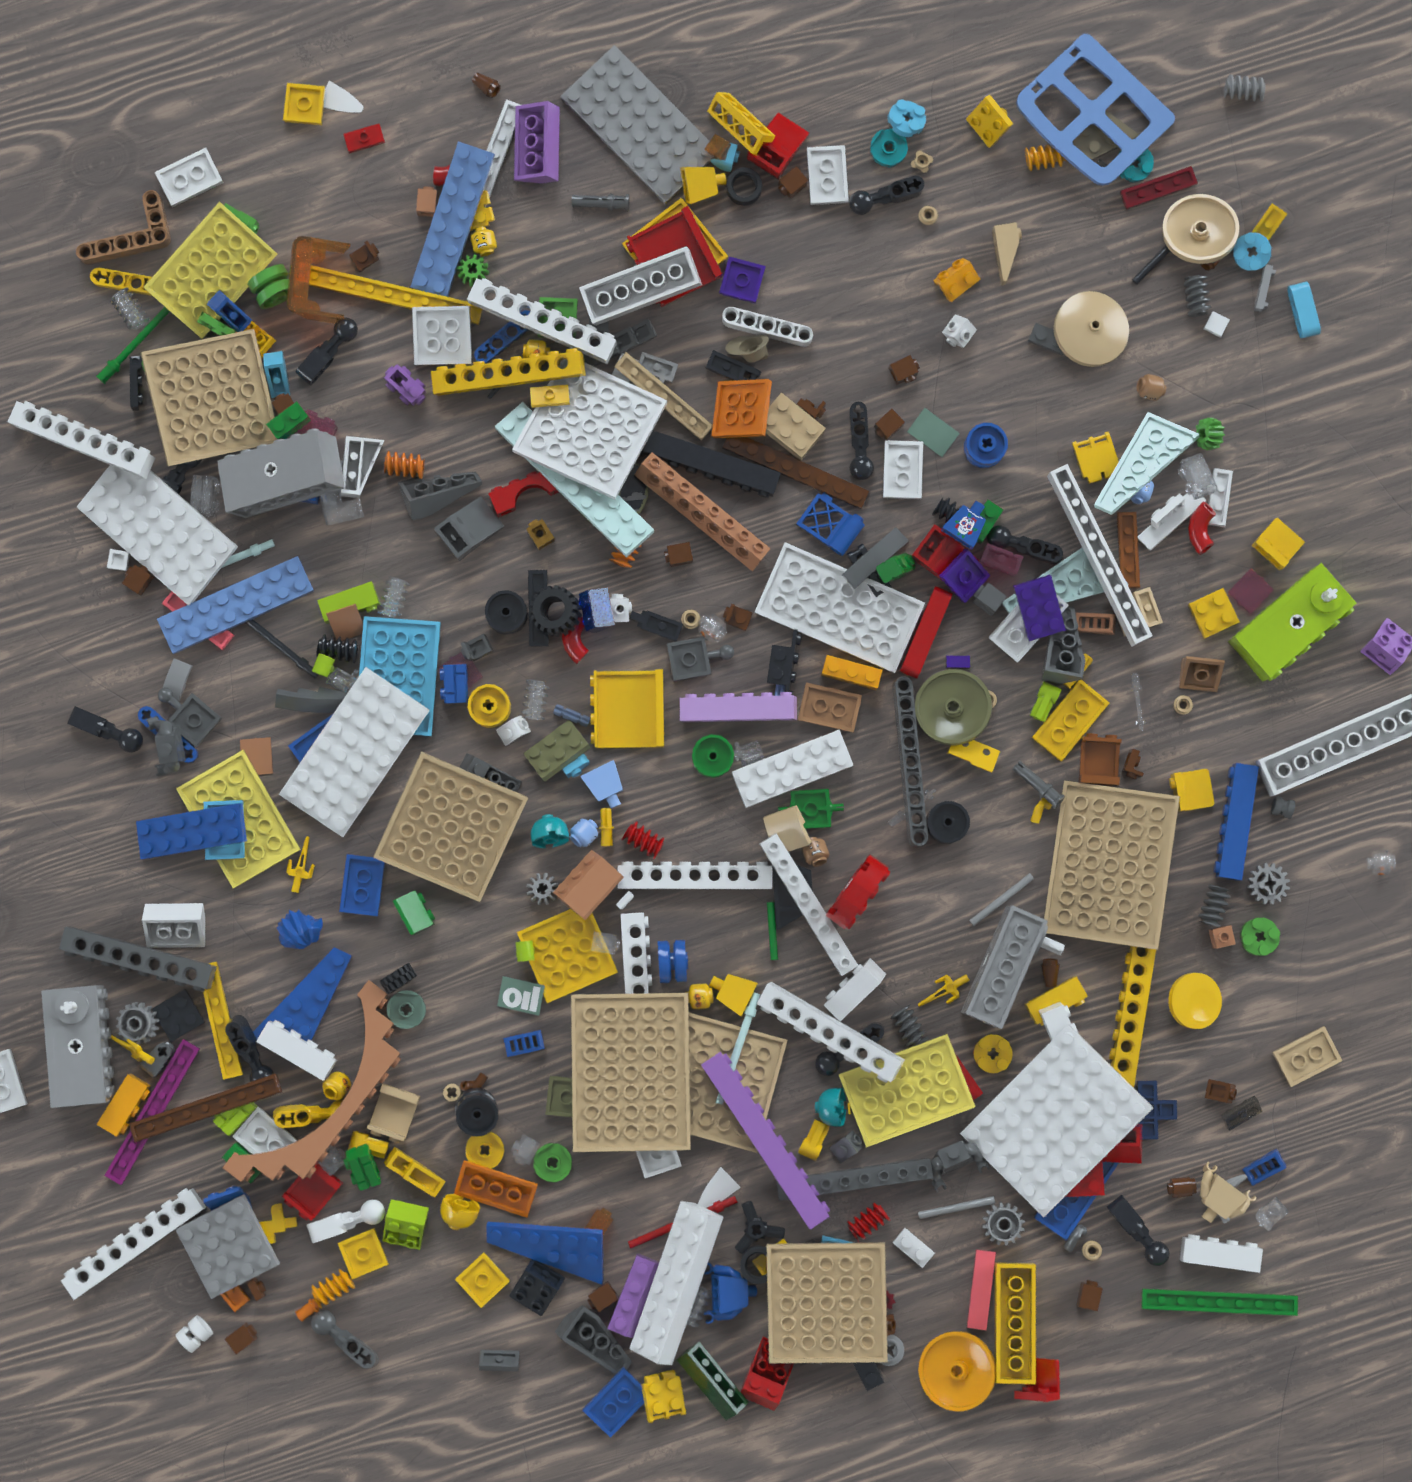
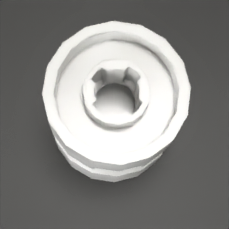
[175,1315,213,1353]

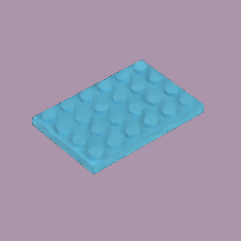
[359,616,441,737]

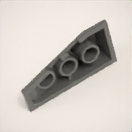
[1041,606,1085,684]

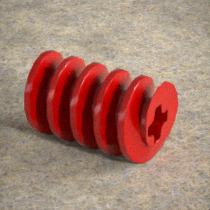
[621,821,664,860]
[847,1203,891,1243]

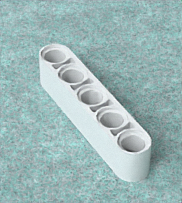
[722,307,813,347]

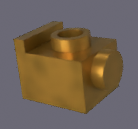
[526,519,555,551]

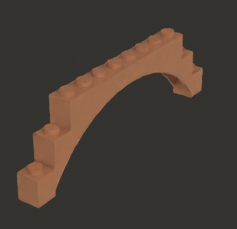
[223,980,401,1183]

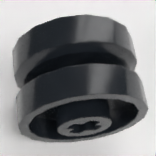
[485,590,528,635]
[926,801,970,844]
[455,1088,498,1136]

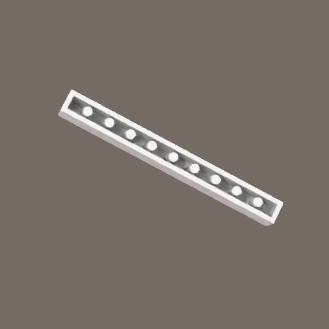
[1047,464,1152,647]

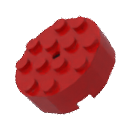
[826,854,890,930]

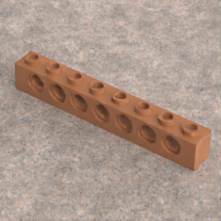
[635,452,770,572]

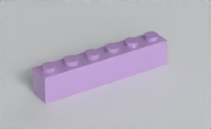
[680,692,797,722]

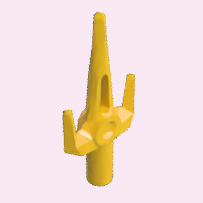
[286,836,315,893]
[918,974,970,1007]
[111,1035,155,1065]

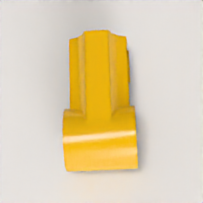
[798,1119,830,1161]
[348,1131,389,1158]

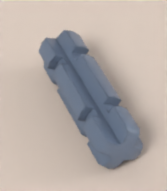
[553,704,590,727]

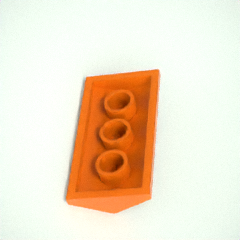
[454,1160,538,1218]

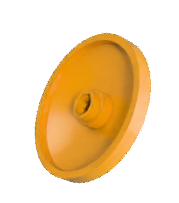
[919,1331,996,1411]

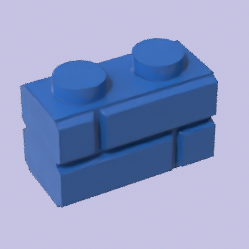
[207,290,252,332]
[440,664,468,703]

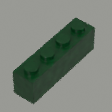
[676,1342,749,1420]

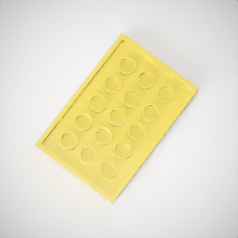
[143,201,277,339]
[176,750,301,889]
[839,1033,975,1147]

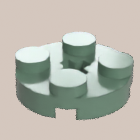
[387,990,426,1029]

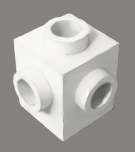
[942,314,977,348]
[603,594,632,622]

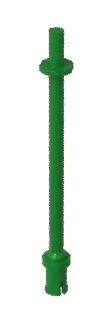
[96,307,170,384]

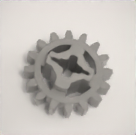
[1247,863,1290,905]

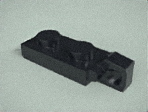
[129,356,143,411]
[629,610,683,642]

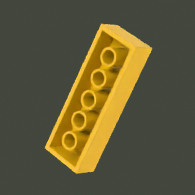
[994,1263,1036,1384]

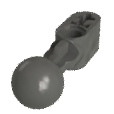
[311,1310,379,1369]

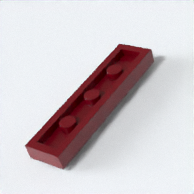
[1120,166,1198,210]

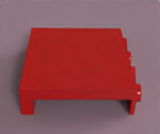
[625,206,722,308]

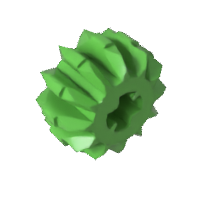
[457,254,489,287]
[1195,418,1225,450]

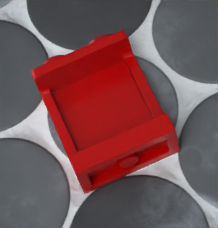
[282,1162,343,1221]

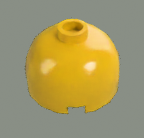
[440,1194,480,1230]

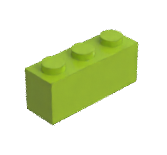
[317,581,381,624]

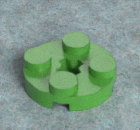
[197,312,235,336]
[1240,918,1280,956]
[533,1143,572,1182]

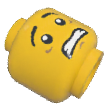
[470,227,497,257]

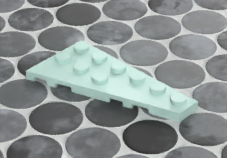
[1094,412,1199,515]
[1002,548,1129,613]

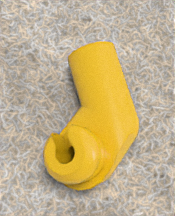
[1030,798,1052,824]

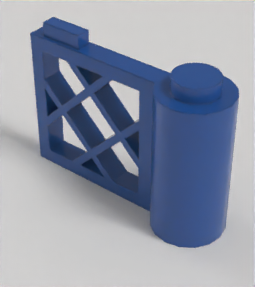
[796,493,865,556]

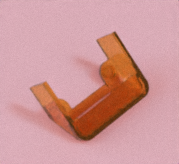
[287,236,351,324]

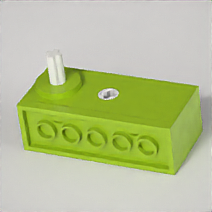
[1228,563,1357,682]

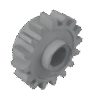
[116,1002,159,1045]
[982,1202,1025,1246]

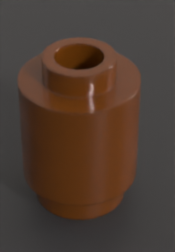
[1167,1177,1197,1198]

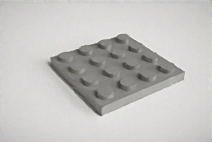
[175,1194,280,1299]

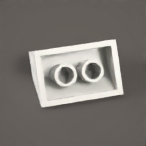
[142,903,205,948]

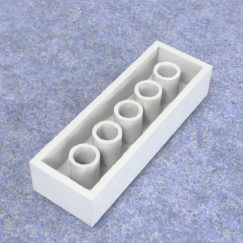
[579,246,702,326]
[732,730,853,809]

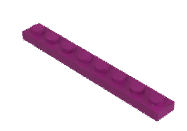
[104,1039,200,1185]

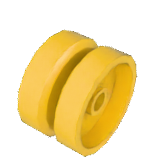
[468,684,511,728]

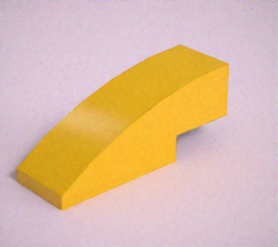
[383,1146,446,1198]

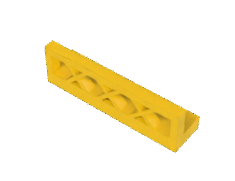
[707,92,775,155]

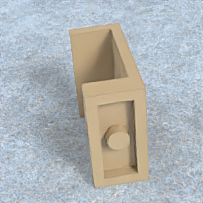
[367,1083,420,1143]

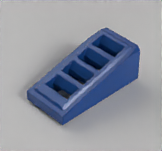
[503,1030,545,1057]
[1242,1148,1286,1186]

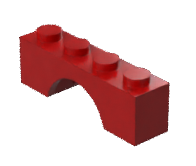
[488,471,560,518]

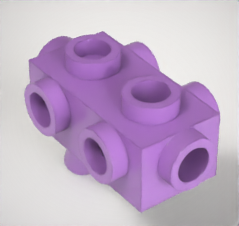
[384,364,426,406]

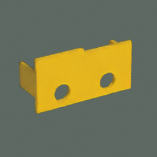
[947,740,1000,773]

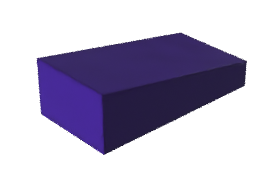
[946,656,970,668]

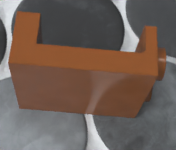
[1078,733,1122,786]

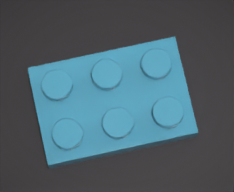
[204,800,245,860]

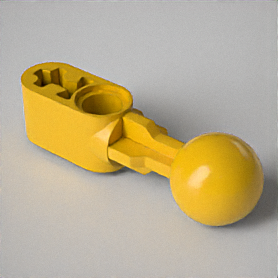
[273,1100,343,1128]

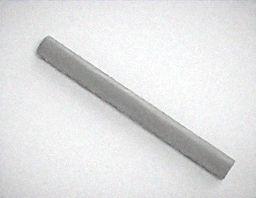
[969,873,1034,926]
[918,1196,995,1220]

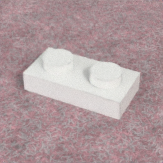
[892,1227,935,1268]

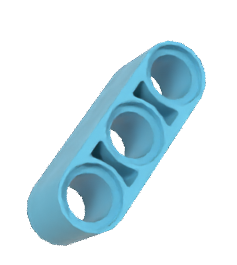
[1287,282,1321,339]

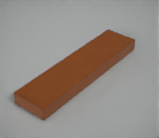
[1117,512,1140,588]

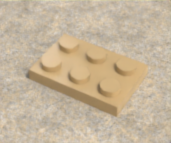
[1272,1026,1342,1087]

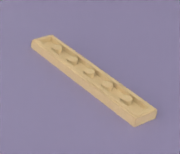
[614,352,713,441]

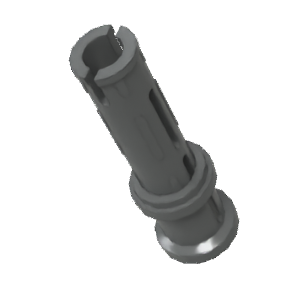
[572,194,629,211]
[1012,761,1065,809]

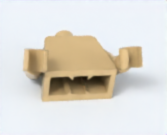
[1200,1162,1256,1223]

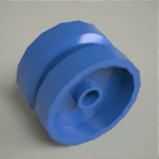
[964,423,1008,468]
[658,940,688,983]

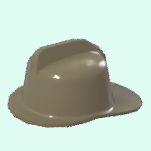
[726,335,769,363]

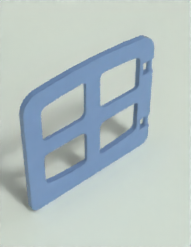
[1016,34,1175,186]

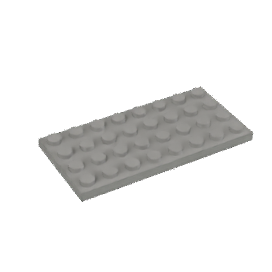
[560,45,719,205]

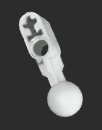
[307,1200,385,1243]

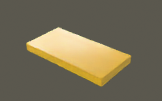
[1031,680,1109,762]

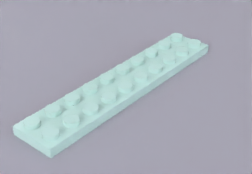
[495,402,654,557]

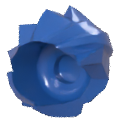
[276,910,323,949]

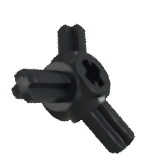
[735,1201,785,1254]

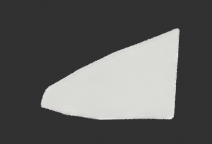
[324,81,363,113]
[698,1167,740,1208]

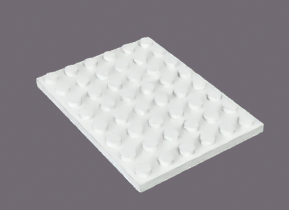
[960,1024,1153,1217]

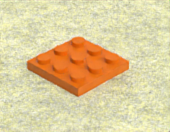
[711,379,772,438]

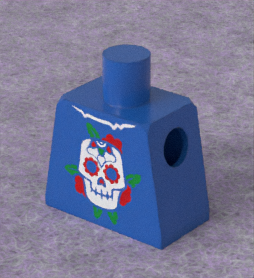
[941,501,986,550]

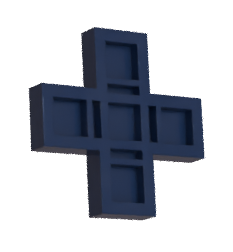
[1137,1080,1177,1139]

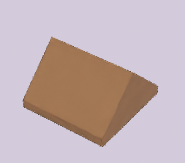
[1179,656,1225,692]

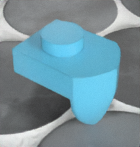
[710,143,740,172]
[563,753,590,778]

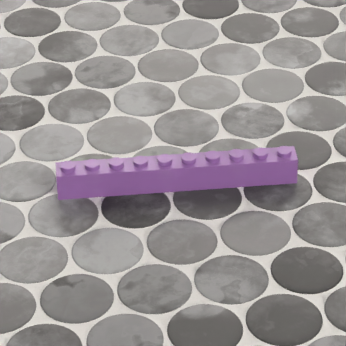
[701,1052,830,1229]

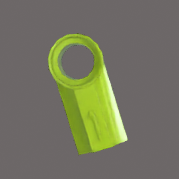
[312,653,336,678]
[1029,681,1062,722]
[515,941,535,962]

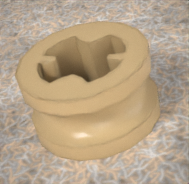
[443,1084,461,1101]

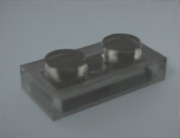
[1221,1096,1262,1131]

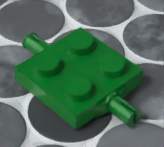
[778,789,844,829]

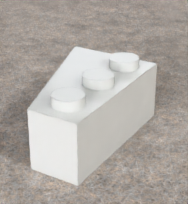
[340,436,384,498]
[824,958,886,1021]

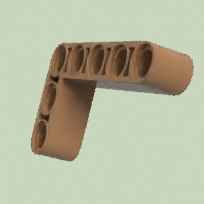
[76,190,171,264]

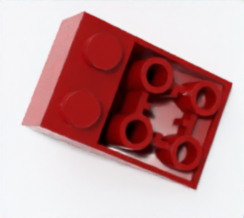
[747,112,810,180]
[912,524,979,583]
[740,1337,794,1411]

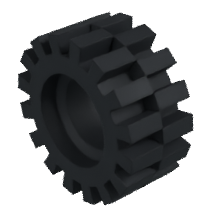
[379,963,417,994]

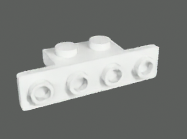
[1138,488,1206,551]

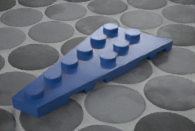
[253,947,352,1042]
[486,1222,604,1285]

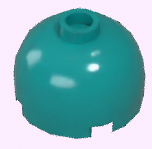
[531,814,569,848]
[815,1088,846,1127]

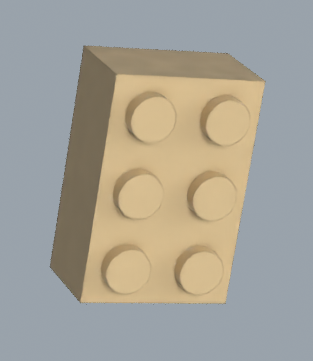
[766,393,826,461]

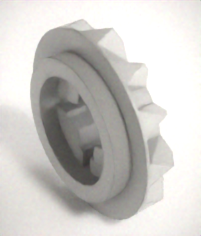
[879,1335,904,1366]

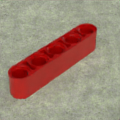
[899,586,953,679]

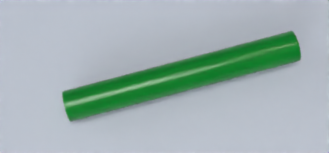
[767,902,778,960]

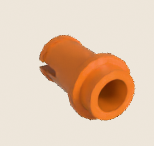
[295,1298,320,1322]

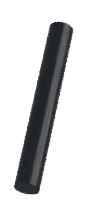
[1132,245,1170,285]

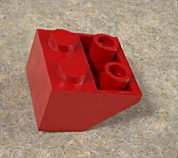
[1102,1124,1142,1164]

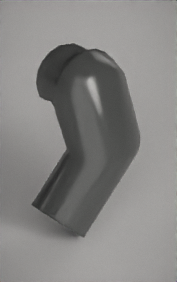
[1064,1225,1087,1252]

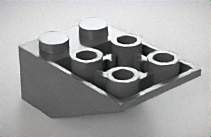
[434,497,504,561]
[459,753,522,792]

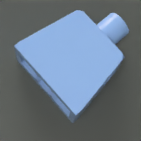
[581,760,623,809]

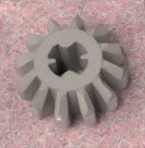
[526,873,559,905]

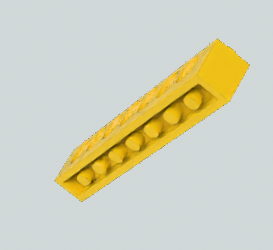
[431,348,586,396]
[1109,946,1156,1087]

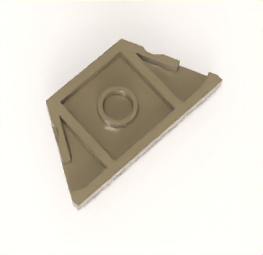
[1072,111,1139,169]

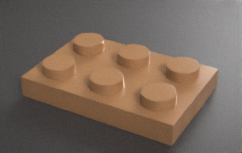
[798,683,862,733]

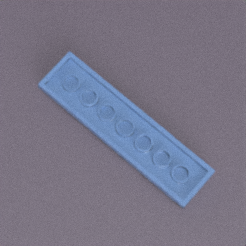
[410,141,495,297]
[157,556,314,654]

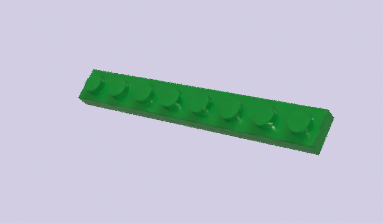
[1141,1288,1298,1316]

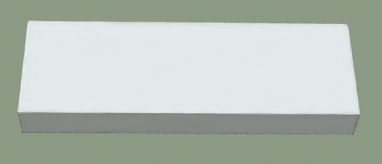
[1208,468,1233,528]

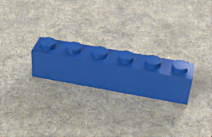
[1214,763,1259,881]

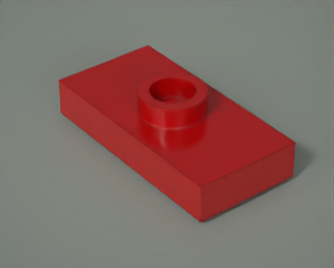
[343,123,385,153]

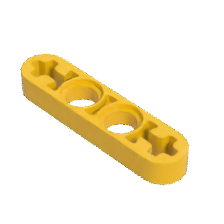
[90,268,152,296]

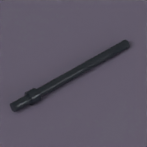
[245,619,319,679]

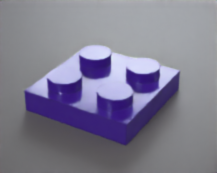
[719,256,766,304]
[939,549,991,603]

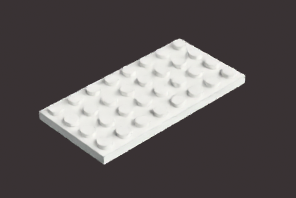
[77,455,238,605]
[754,542,925,673]
[279,667,430,837]

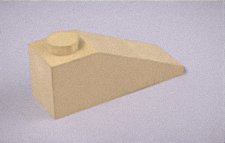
[992,223,1022,286]

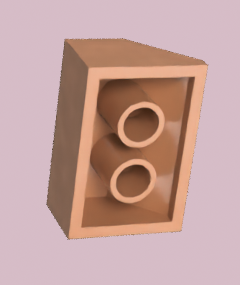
[553,850,624,920]

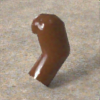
[460,1072,488,1091]

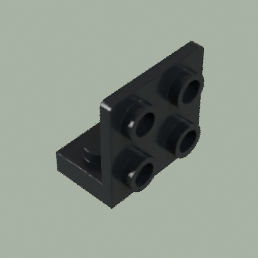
[509,1259,565,1316]

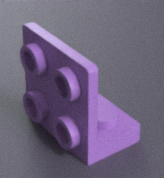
[1360,618,1412,675]

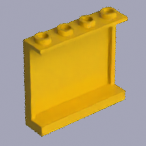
[590,669,664,748]

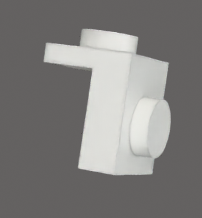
[496,716,531,746]

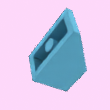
[264,351,290,398]

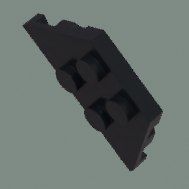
[772,864,813,929]

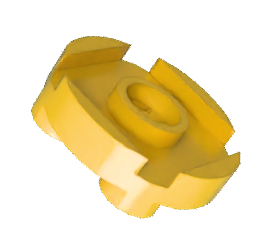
[973,1034,1013,1073]
[466,1132,505,1169]

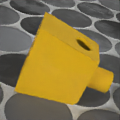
[680,167,727,204]
[709,974,758,1016]

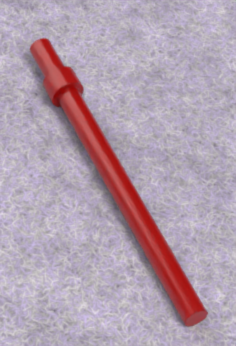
[628,1196,738,1248]

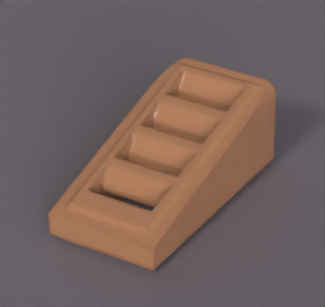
[1076,613,1116,635]

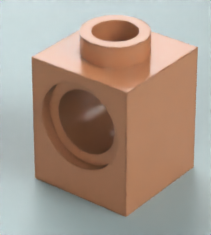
[416,187,439,217]
[1208,925,1236,949]

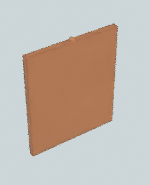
[326,604,363,641]
[240,737,273,775]

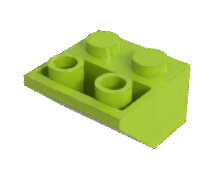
[382,1199,429,1250]

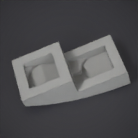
[163,658,193,701]

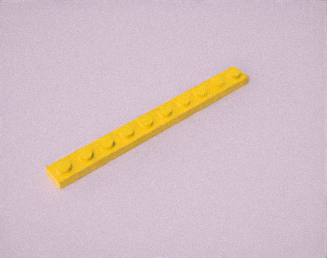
[294,262,483,325]

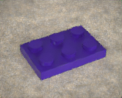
[1013,575,1066,641]

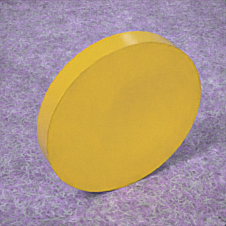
[1168,973,1222,1029]

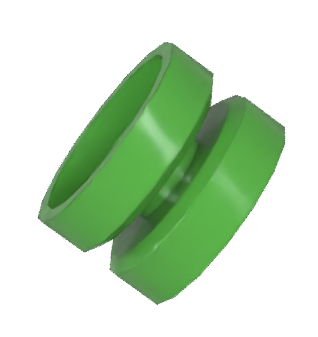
[247,264,297,309]

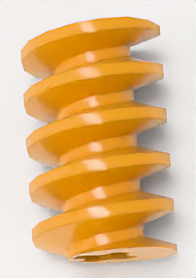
[1025,144,1066,171]
[311,1269,355,1308]

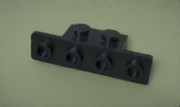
[767,629,802,695]

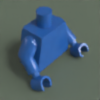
[704,1262,757,1324]

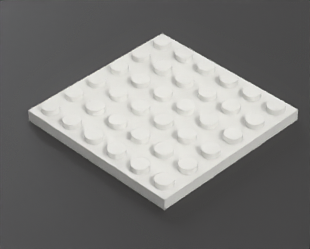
[512,359,667,499]

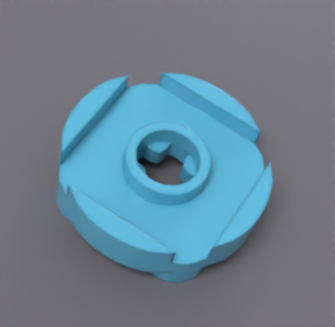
[888,99,926,137]
[1233,233,1272,271]

